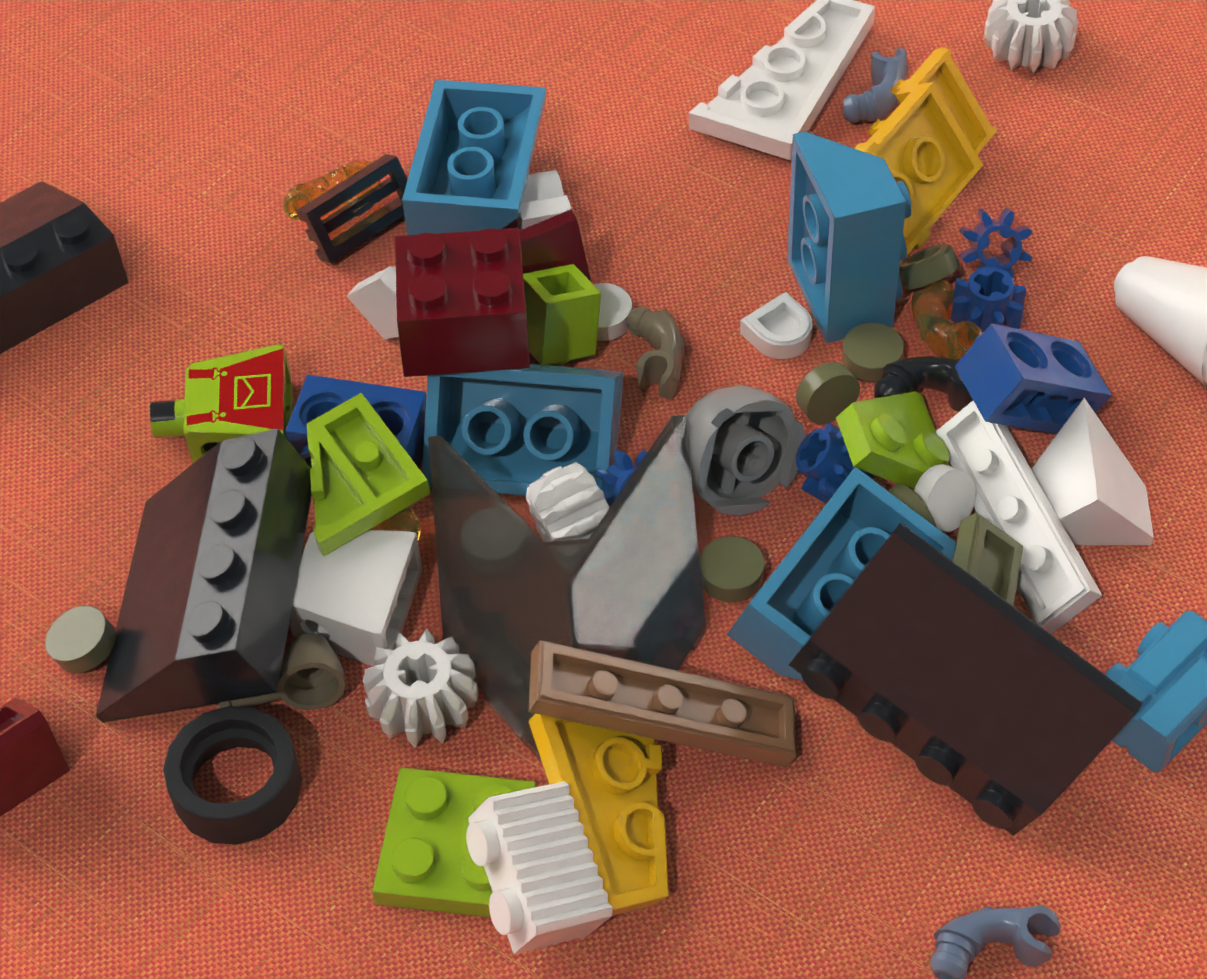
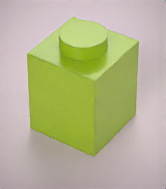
[523,264,601,365]

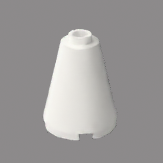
[1114,256,1207,387]

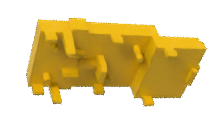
[854,47,997,263]

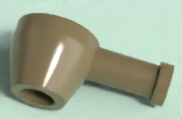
[219,634,345,710]

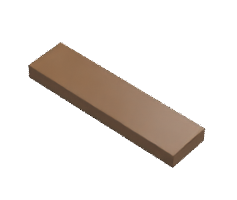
[529,640,797,767]

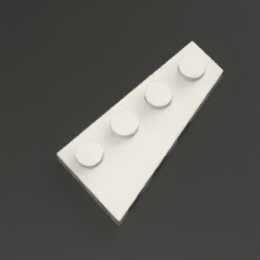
[689,0,875,160]

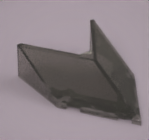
[428,415,706,763]

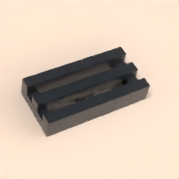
[296,154,408,263]

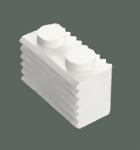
[466,781,613,955]

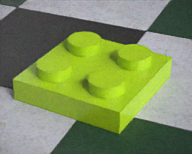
[372,767,536,918]

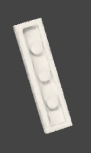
[936,401,1102,634]

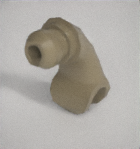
[627,306,685,399]

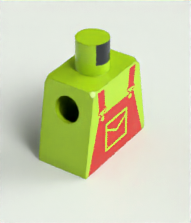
[150,344,293,463]

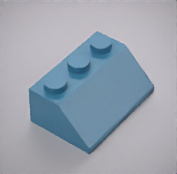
[402,80,547,235]
[787,131,911,343]
[422,364,624,496]
[726,467,956,681]

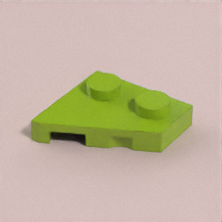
[836,391,950,490]
[307,393,431,556]

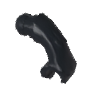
[874,356,973,412]

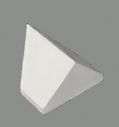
[1031,398,1154,545]

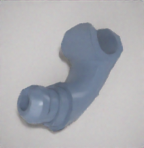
[842,48,909,123]
[930,906,1061,979]

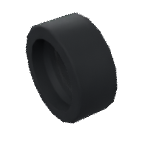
[163,706,302,845]

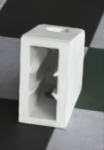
[289,530,423,667]

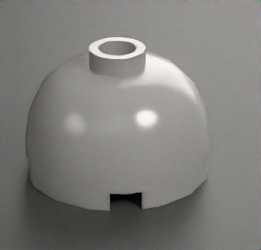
[676,385,805,516]

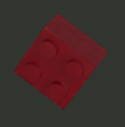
[395,228,530,377]

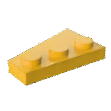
[528,714,668,916]

